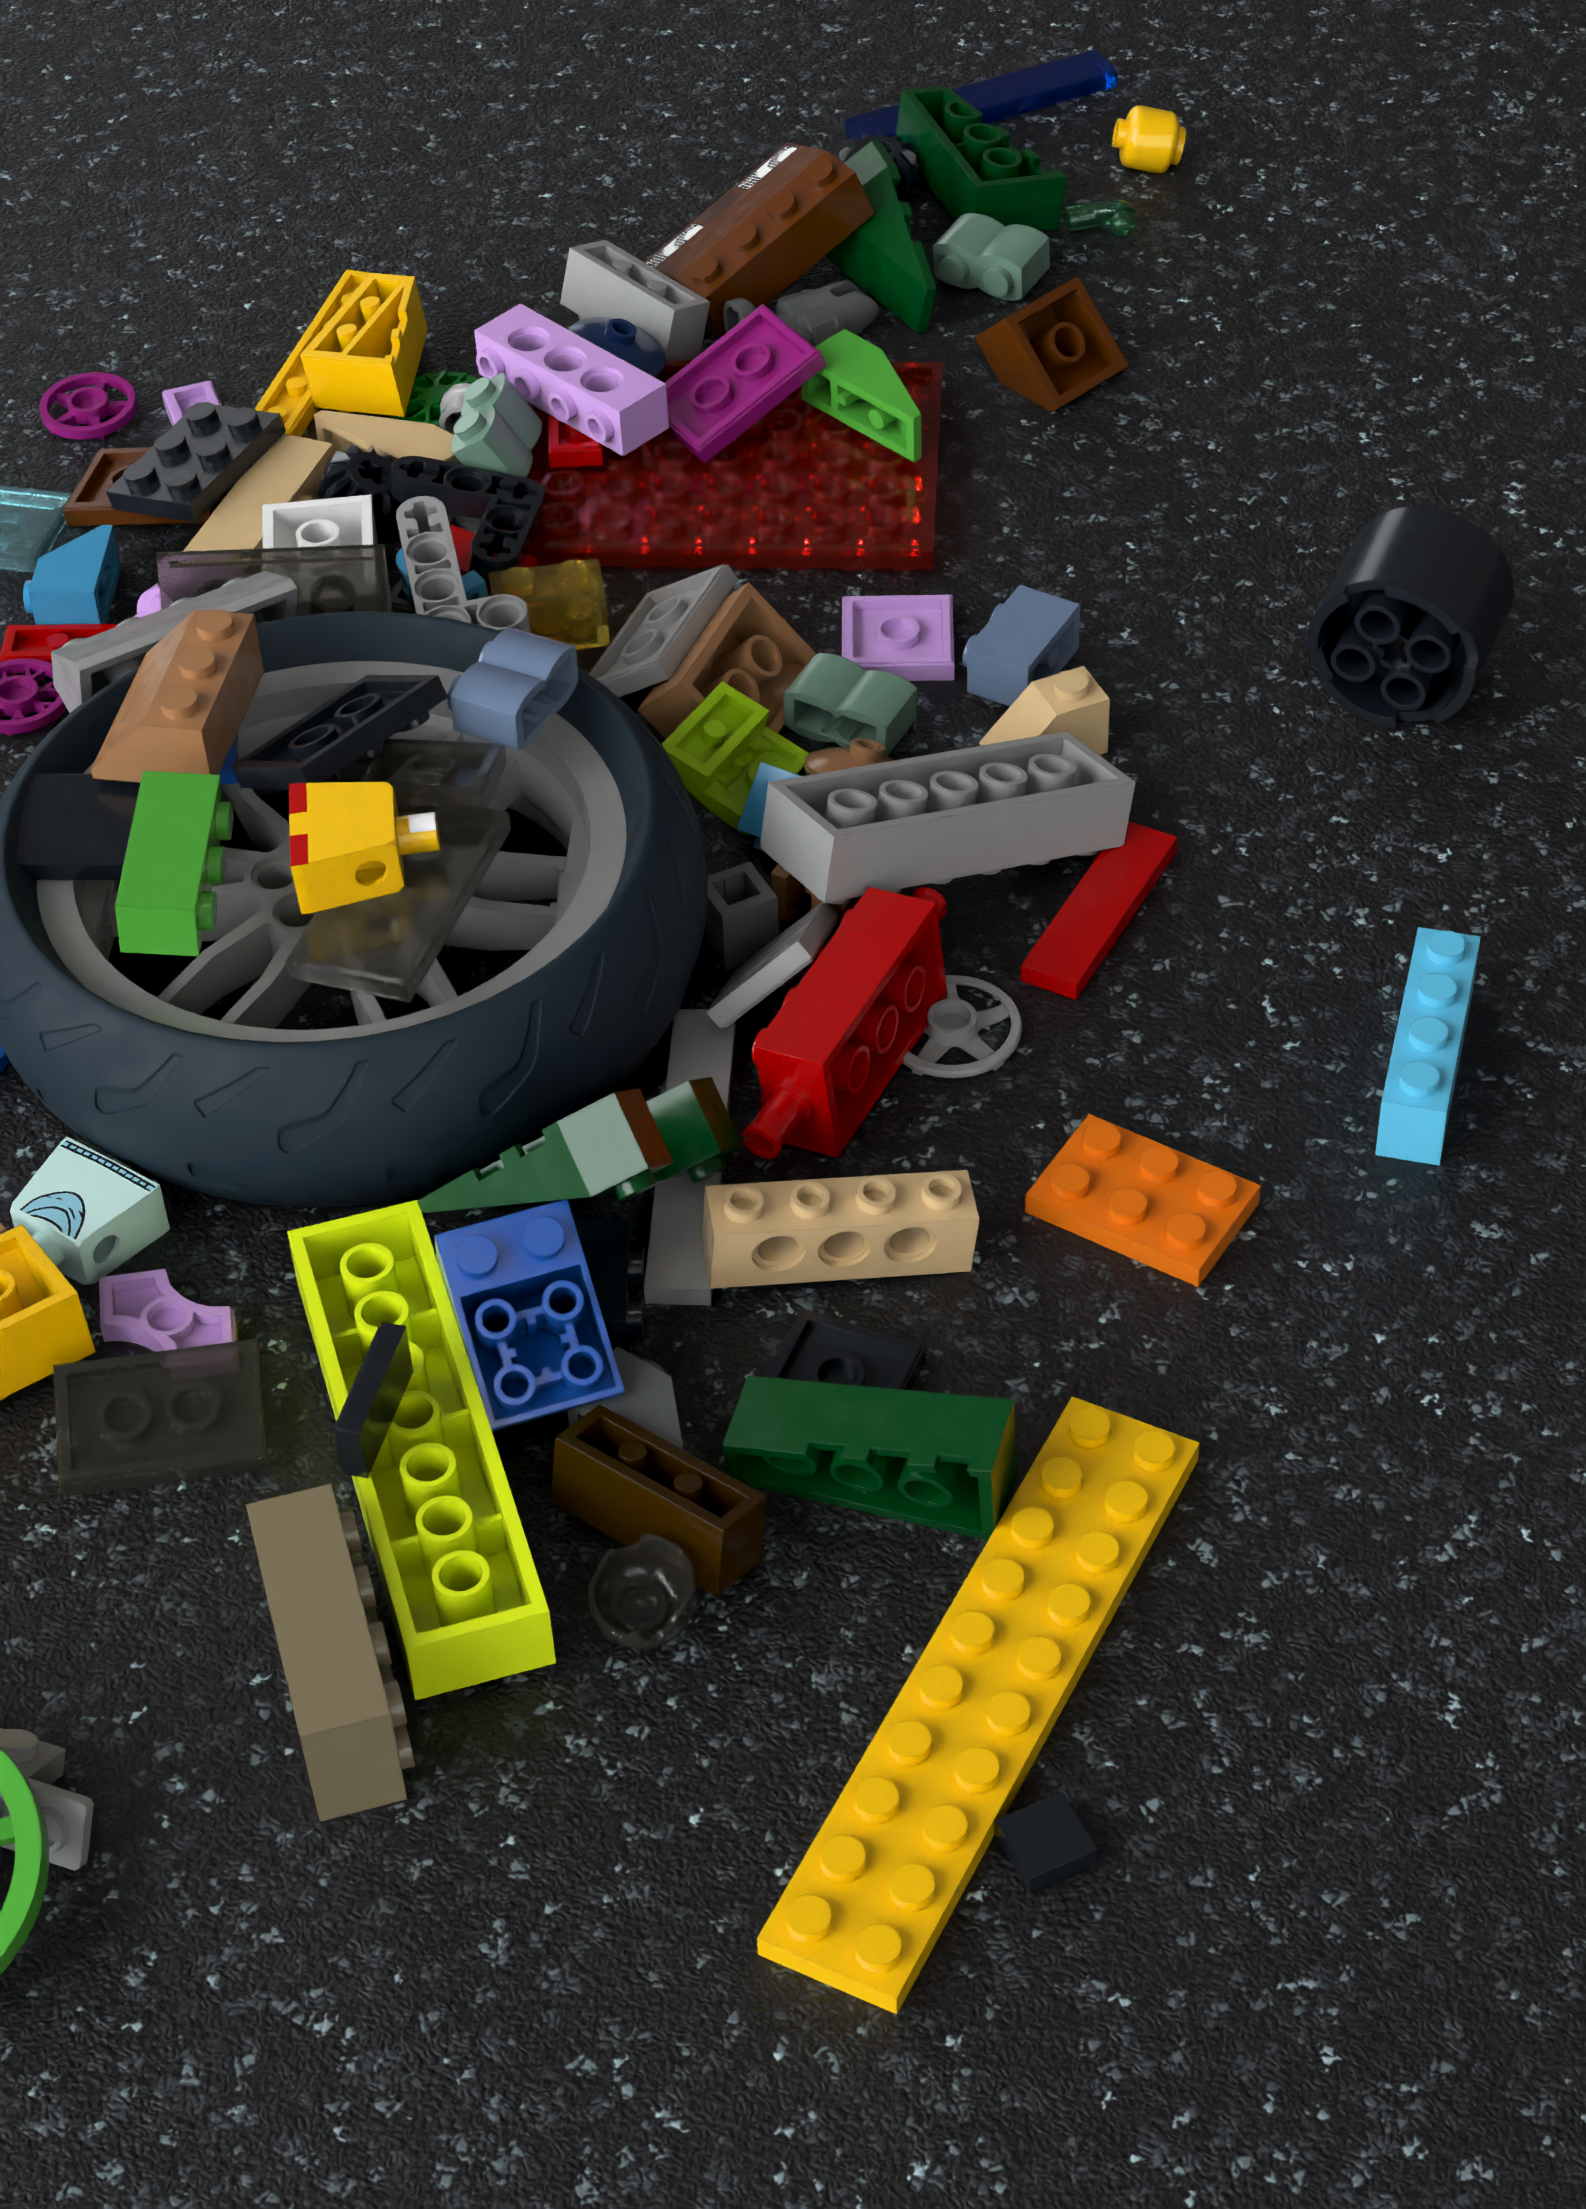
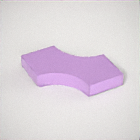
[99,1269,240,1383]

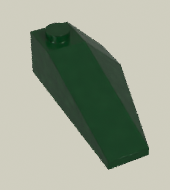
[825,141,937,333]

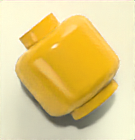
[1112,105,1186,174]

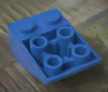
[434,1199,625,1432]

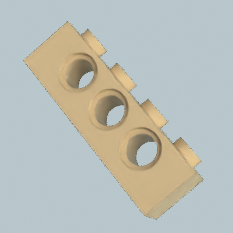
[701,1170,979,1289]

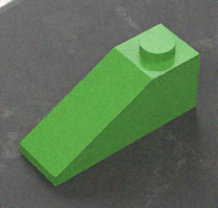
[801,329,922,463]

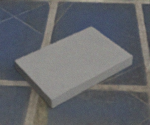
[589,564,738,697]

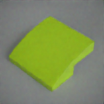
[662,681,809,838]

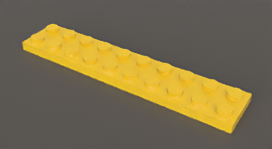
[757,1397,1200,2014]

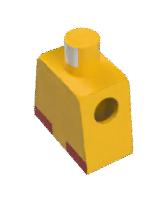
[289,782,440,915]

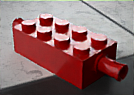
[742,887,948,1160]

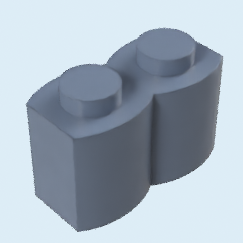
[447,627,578,750]

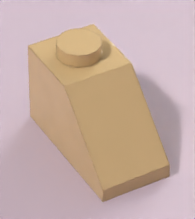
[979,666,1110,755]

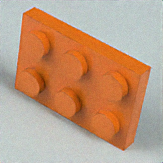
[1025,1114,1261,1287]

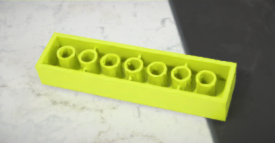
[287,1200,556,1701]

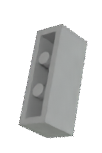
[560,240,710,368]

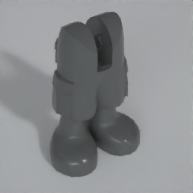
[723,279,879,347]

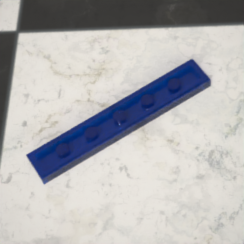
[845,50,1117,140]

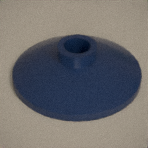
[568,317,666,379]

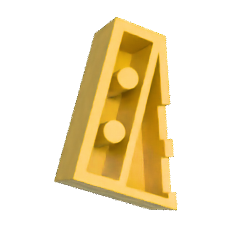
[300,273,428,417]

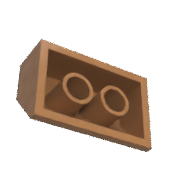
[638,582,816,739]
[91,609,264,783]

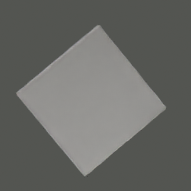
[706,901,839,1029]

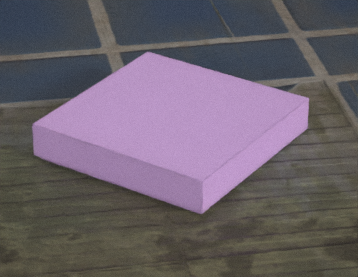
[842,595,954,681]

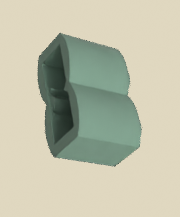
[933,213,1050,301]
[451,372,542,477]
[784,653,917,757]

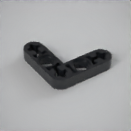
[390,456,545,585]

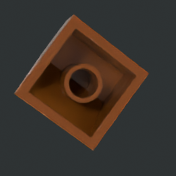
[975,276,1129,412]

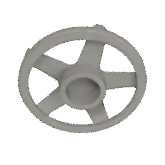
[903,975,1022,1078]

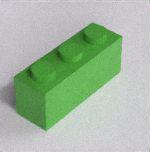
[115,771,233,957]

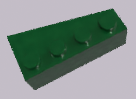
[896,85,1067,231]
[722,1376,1018,1541]

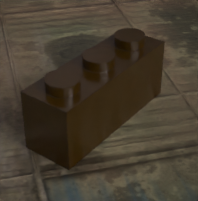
[551,1404,767,1597]

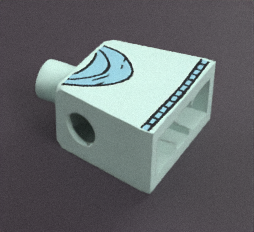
[10,1137,170,1285]

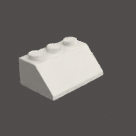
[262,494,382,616]

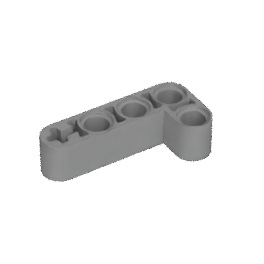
[396,496,531,633]

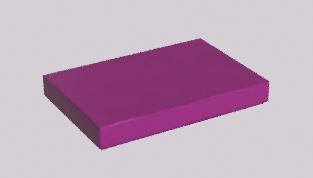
[665,304,827,463]

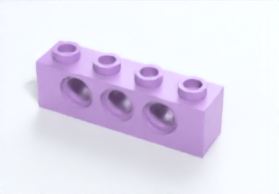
[474,303,669,456]

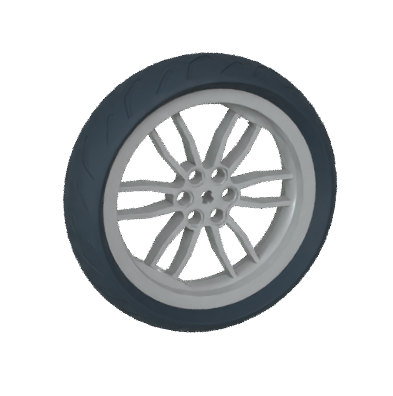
[0,611,708,1207]

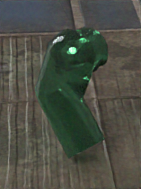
[1063,200,1136,236]

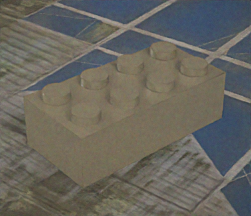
[246,1484,415,1822]

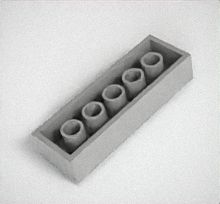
[760,731,1136,904]

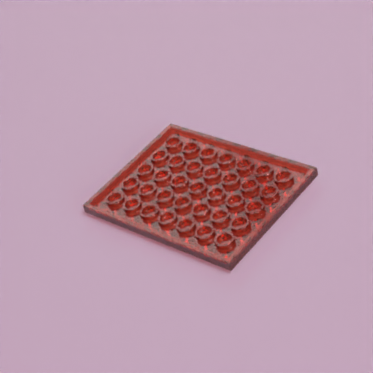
[502,360,943,571]

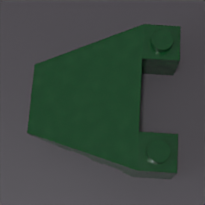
[417,1077,743,1213]

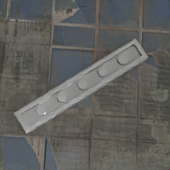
[644,1009,737,1306]

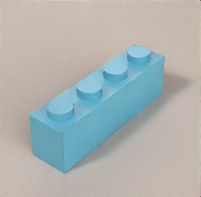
[1375,927,1481,1166]

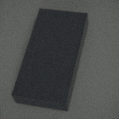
[334,1322,413,1478]

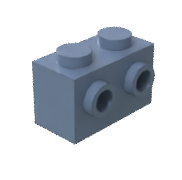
[962,585,1080,706]

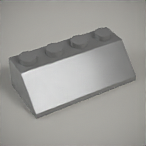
[51,571,298,713]

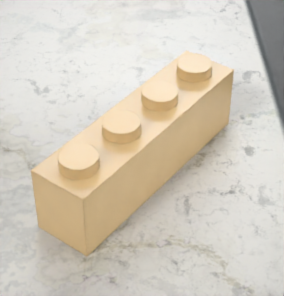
[180,434,334,578]

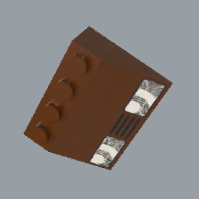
[644,142,875,338]

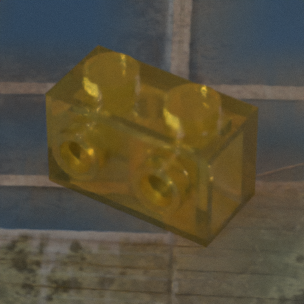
[488,559,610,649]

